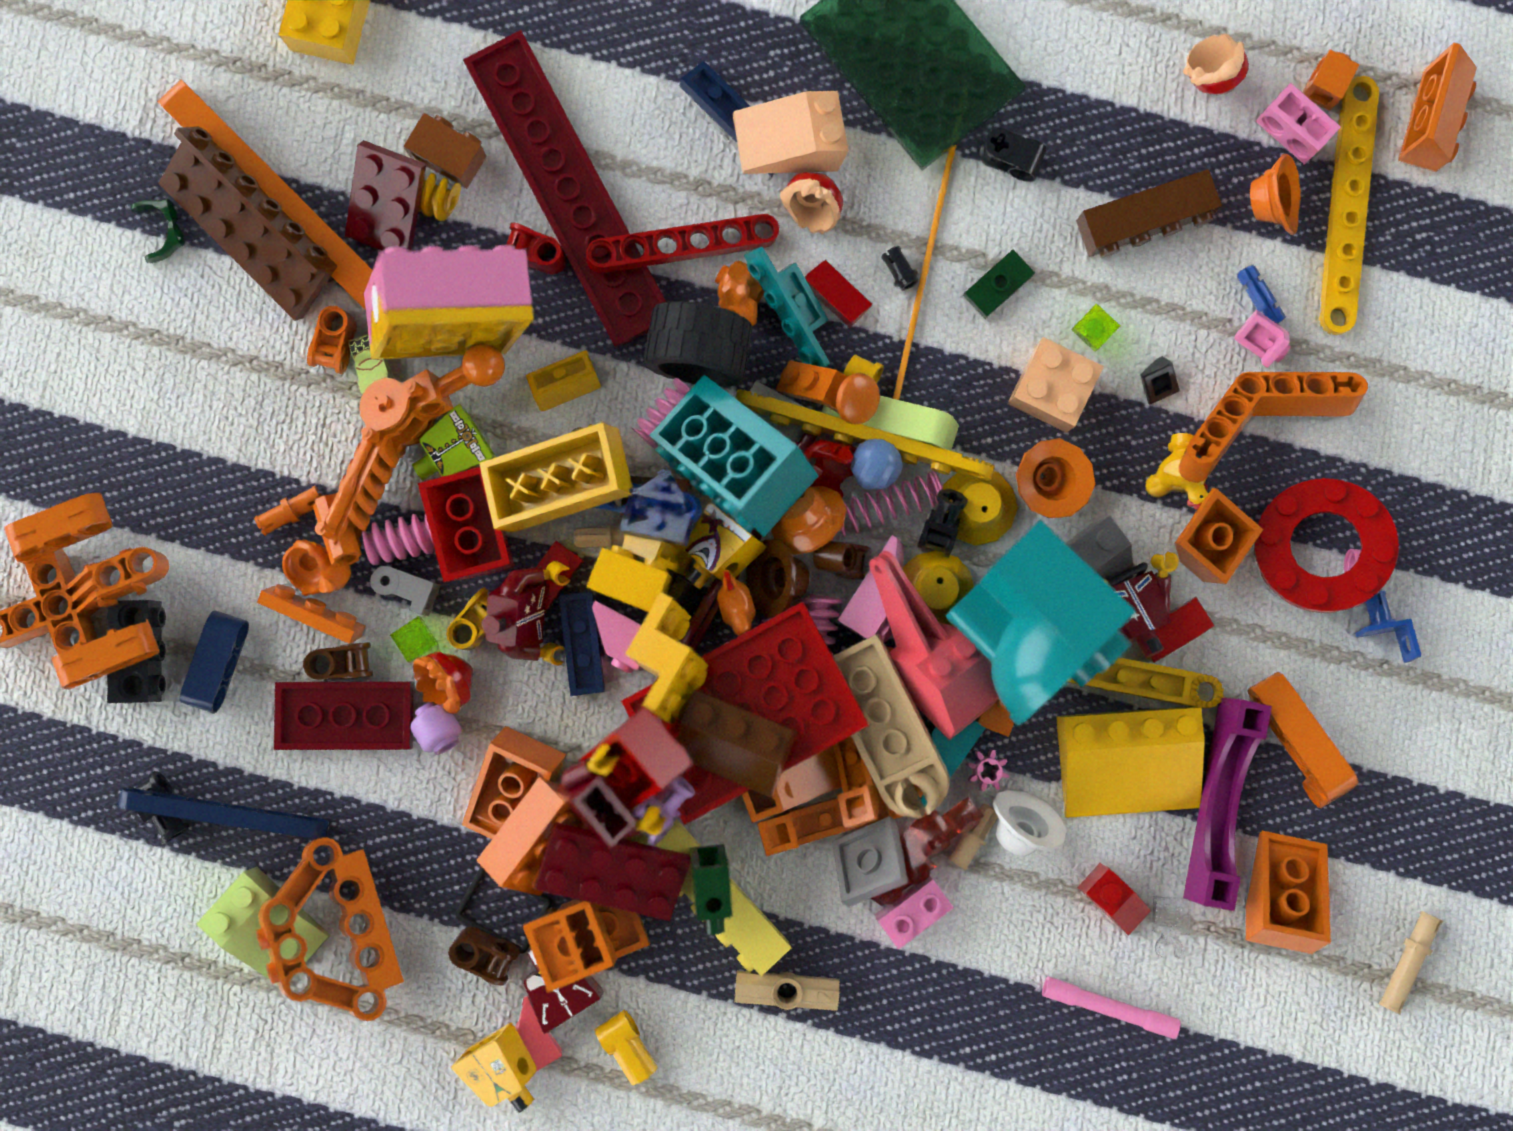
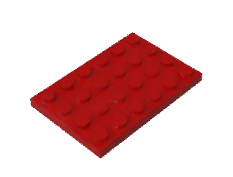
[621,601,870,825]

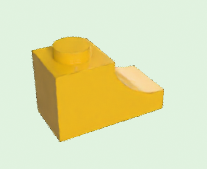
[622,518,693,576]

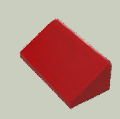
[805,260,873,329]

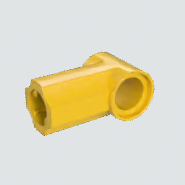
[595,1009,658,1086]

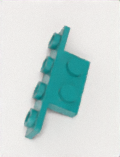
[744,247,830,367]

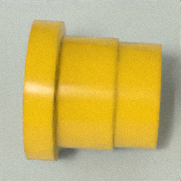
[843,354,884,383]

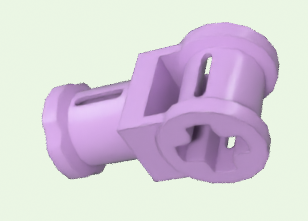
[631,775,696,846]

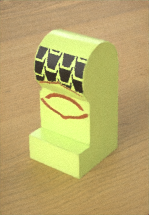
[349,334,394,395]

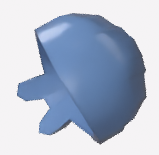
[851,439,903,490]

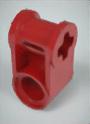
[506,222,567,275]

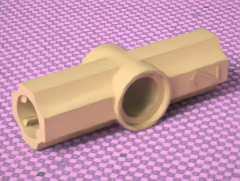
[734,971,840,1011]

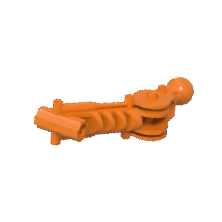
[313,343,505,567]

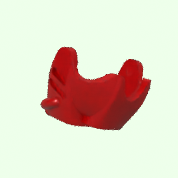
[803,439,857,499]

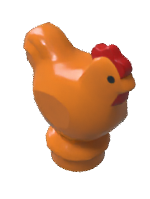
[717,570,756,636]

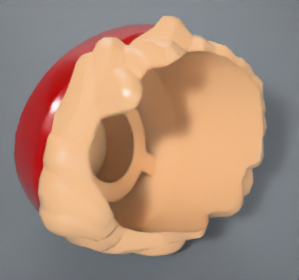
[1183,33,1249,95]
[780,172,844,234]

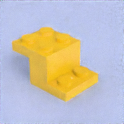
[625,592,708,726]

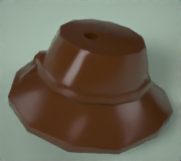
[746,539,809,617]

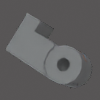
[370,566,441,616]

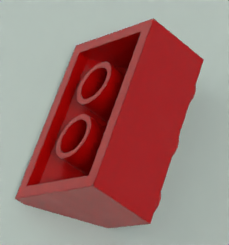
[418,467,515,583]

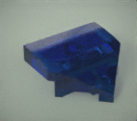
[619,467,695,547]

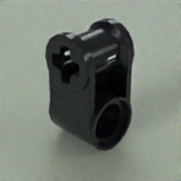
[979,128,1047,182]

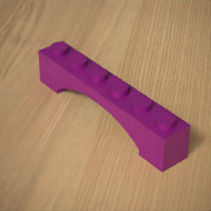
[1183,697,1272,911]

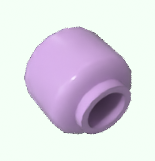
[410,702,462,755]

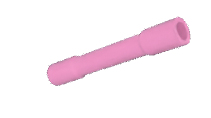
[1042,976,1180,1039]

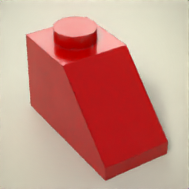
[1077,863,1151,936]

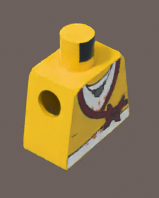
[684,503,767,589]

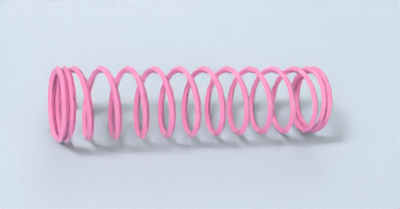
[831,471,943,541]

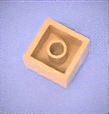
[1007,337,1104,433]

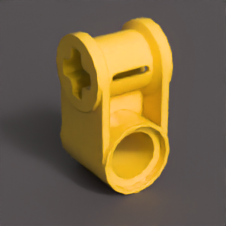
[446,587,489,651]

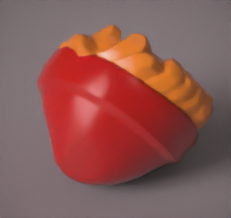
[413,651,473,714]

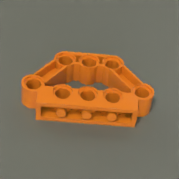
[256,838,404,1021]

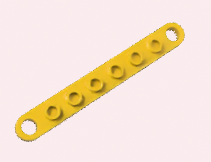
[1319,76,1379,335]
[735,389,995,481]
[990,657,1224,709]

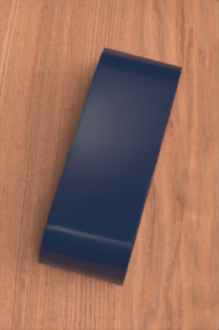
[180,610,249,714]

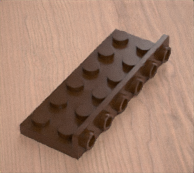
[158,126,337,321]

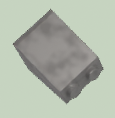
[1066,516,1133,587]

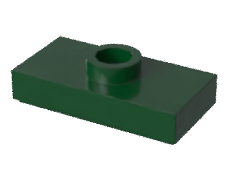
[963,249,1035,319]

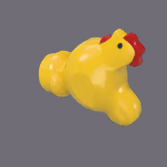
[1145,433,1209,510]

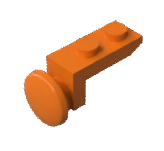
[776,360,880,424]

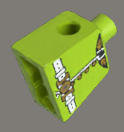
[412,404,496,481]

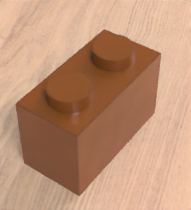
[403,113,487,189]

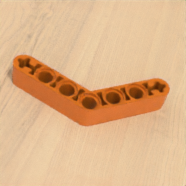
[1178,372,1368,483]

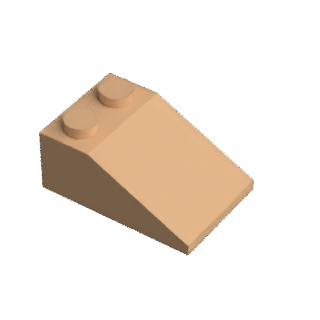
[733,91,849,174]

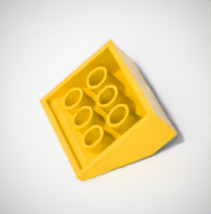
[1056,706,1205,818]

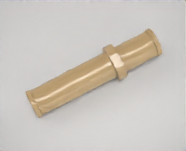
[1379,911,1443,1015]

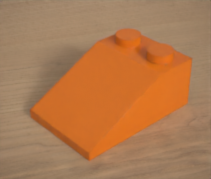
[462,726,566,839]
[1246,831,1331,954]

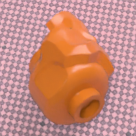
[715,261,765,326]

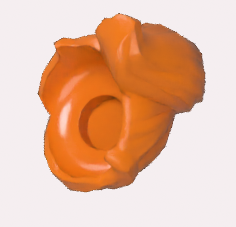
[282,539,351,596]

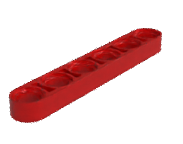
[586,214,779,273]

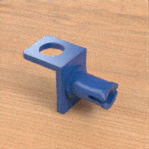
[1355,591,1421,663]

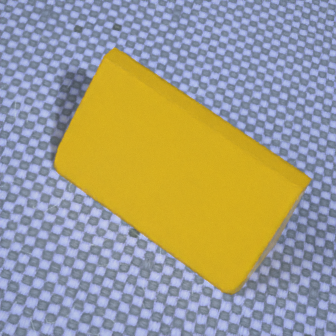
[525,350,601,412]

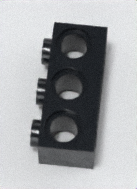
[107,600,166,703]

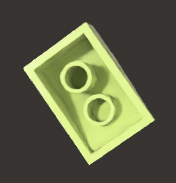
[196,867,331,985]

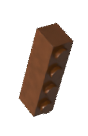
[1076,169,1222,258]

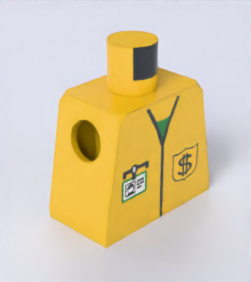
[451,1022,537,1113]

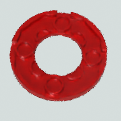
[1254,478,1399,613]

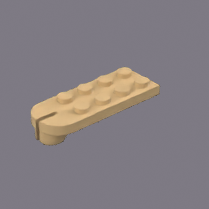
[833,633,950,818]

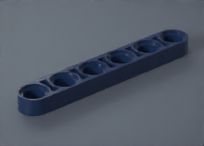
[117,788,329,839]

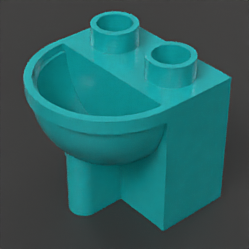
[945,519,1136,726]

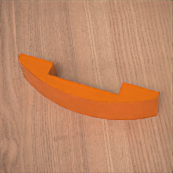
[833,736,879,829]
[757,791,897,857]

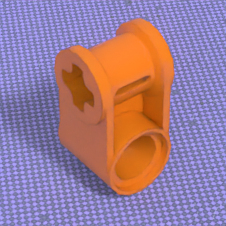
[307,306,357,374]

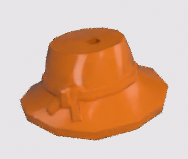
[1250,154,1301,235]
[1016,438,1095,518]
[771,486,847,555]

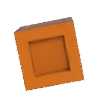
[1302,49,1360,111]

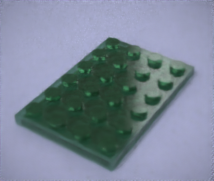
[799,0,1026,171]

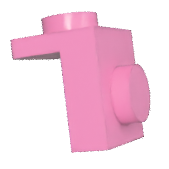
[1234,310,1290,368]

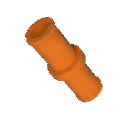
[254,485,322,536]

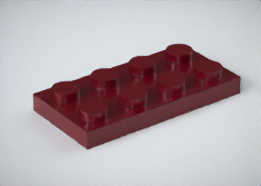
[274,681,414,750]
[534,822,691,921]

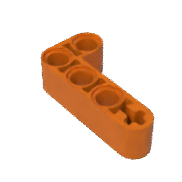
[1248,672,1358,808]

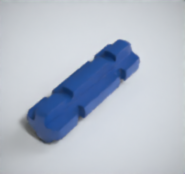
[1237,265,1285,324]

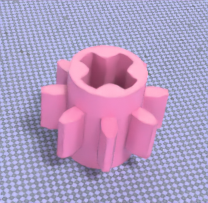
[966,749,1009,791]

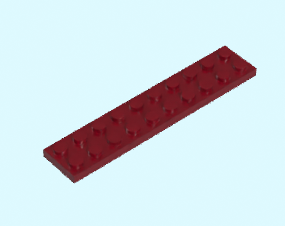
[462,30,666,349]

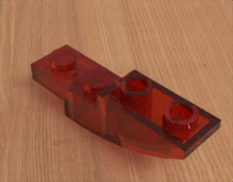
[871,797,984,906]

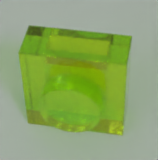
[1071,303,1121,352]
[390,616,439,663]

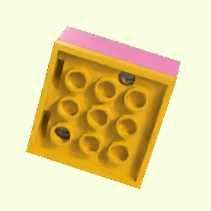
[364,245,534,360]

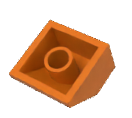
[1175,488,1263,584]

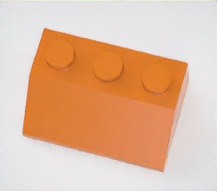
[1398,43,1477,172]

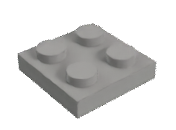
[832,816,908,907]

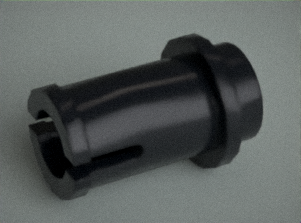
[881,246,919,291]

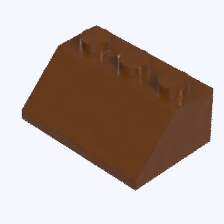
[677,690,798,797]

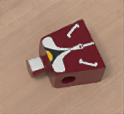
[524,950,604,1034]

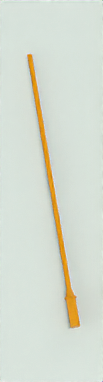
[893,88,969,400]

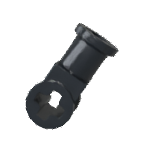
[917,489,967,558]
[130,771,190,844]

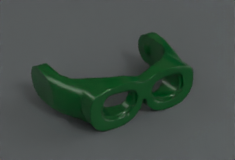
[130,199,185,263]

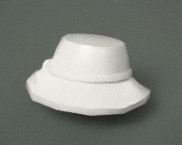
[992,790,1067,857]

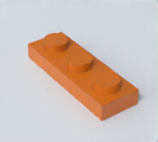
[257,584,366,644]

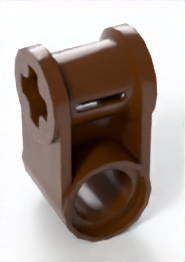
[813,541,870,581]
[303,642,373,680]
[448,927,520,986]

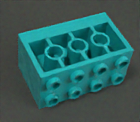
[649,375,819,537]

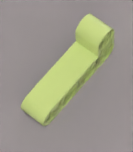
[822,396,959,451]

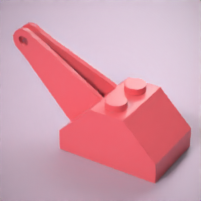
[869,551,999,740]

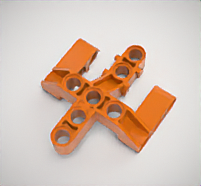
[0,492,170,690]

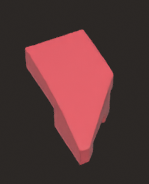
[515,995,562,1071]

